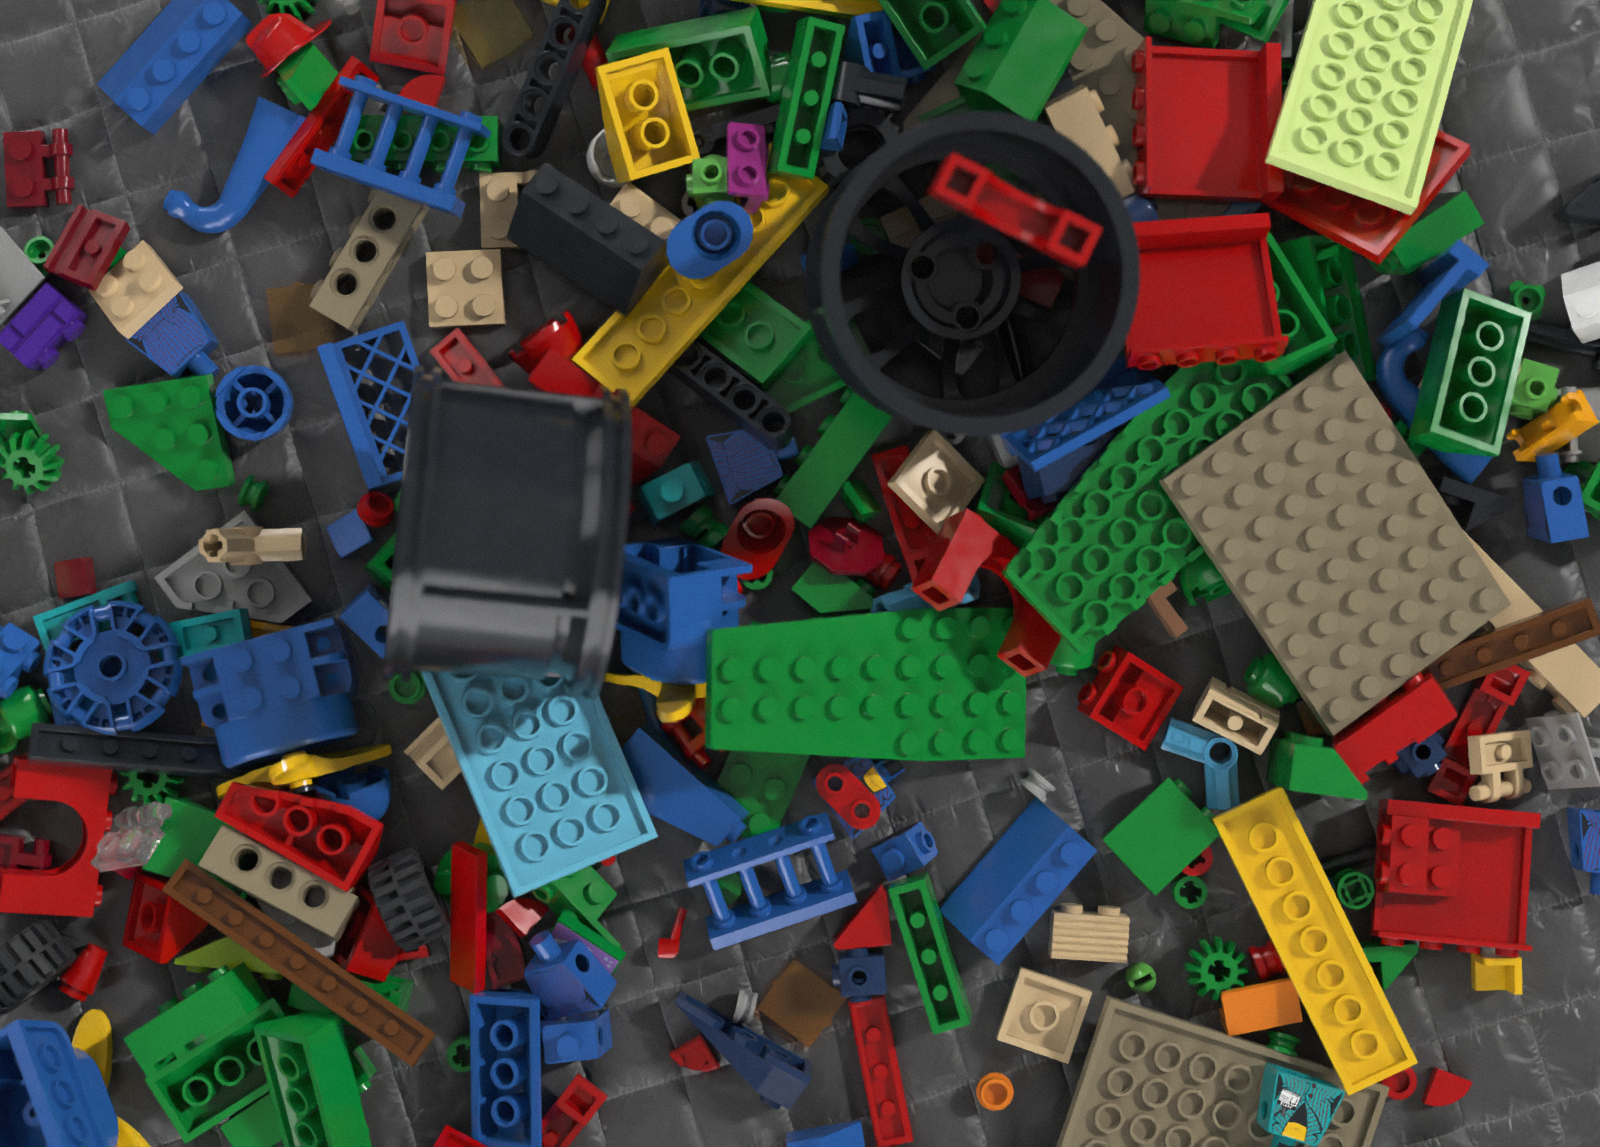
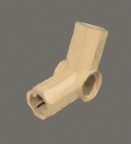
[199,526,307,566]

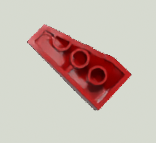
[527,347,681,489]
[214,782,384,892]

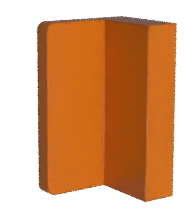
[1218,978,1303,1036]

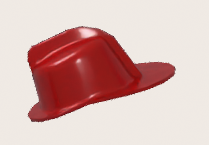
[246,13,332,78]
[720,497,795,580]

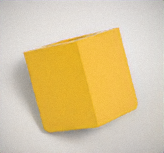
[1471,950,1523,995]

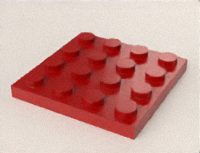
[1263,130,1470,265]

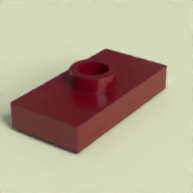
[486,911,527,990]

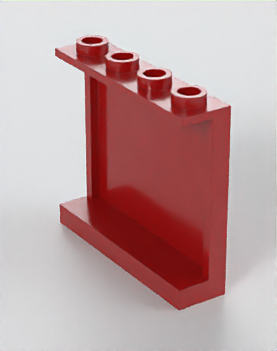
[1131,36,1284,203]
[1123,213,1289,370]
[1370,799,1541,957]

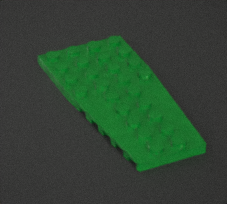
[1002,359,1294,655]
[705,607,1026,761]

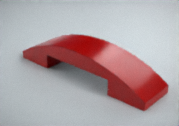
[871,444,937,584]
[1426,665,1531,806]
[542,1073,608,1147]

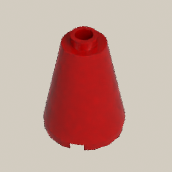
[508,309,585,375]

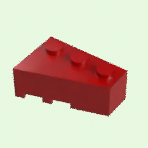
[1332,670,1458,784]

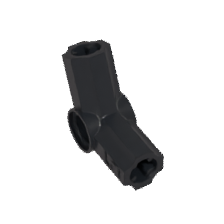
[829,61,908,113]

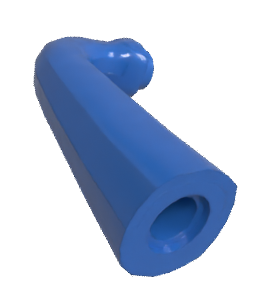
[163,96,307,233]
[1376,327,1492,485]

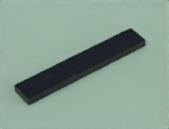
[28,722,266,779]

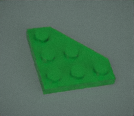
[103,373,236,491]

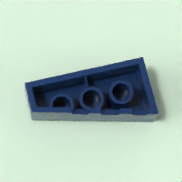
[1017,431,1117,504]

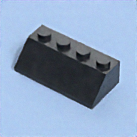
[507,163,669,318]

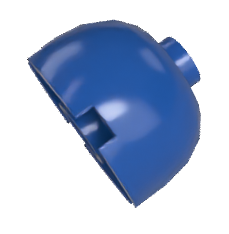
[215,365,294,441]
[314,765,392,821]

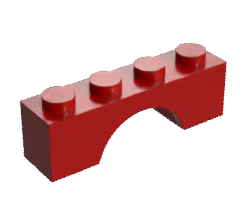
[927,152,1103,268]

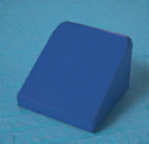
[820,102,849,152]
[326,509,378,559]

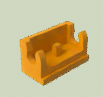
[1506,390,1599,462]

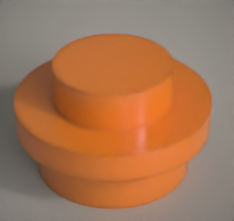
[976,1072,1014,1111]

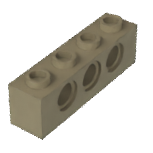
[309,188,430,333]
[198,824,361,942]

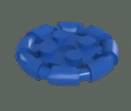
[43,601,183,735]

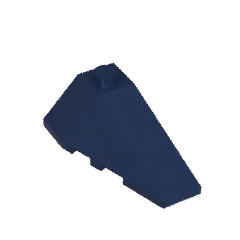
[675,990,812,1110]

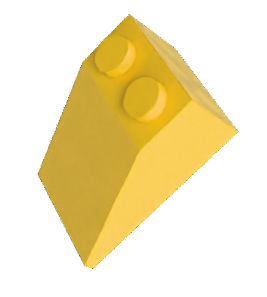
[595,47,700,184]

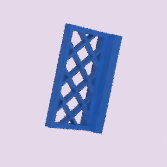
[1375,239,1490,349]
[317,320,420,493]
[999,349,1171,472]

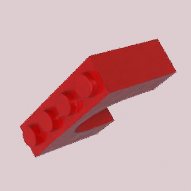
[911,508,1061,678]
[0,755,117,917]

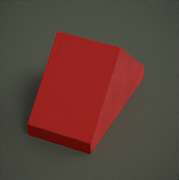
[832,882,892,950]

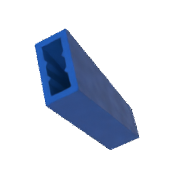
[621,723,749,847]

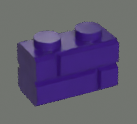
[0,282,89,371]

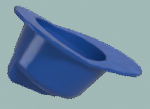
[666,201,753,279]

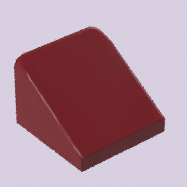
[54,557,97,599]

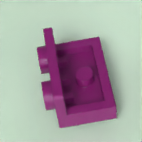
[726,122,769,215]

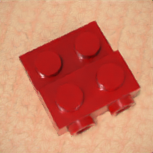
[369,0,457,75]
[1077,645,1184,751]
[1375,815,1461,897]

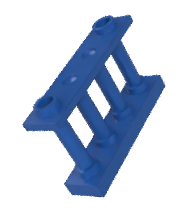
[310,75,491,218]
[683,812,857,951]

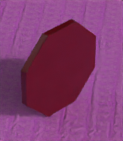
[807,517,885,576]

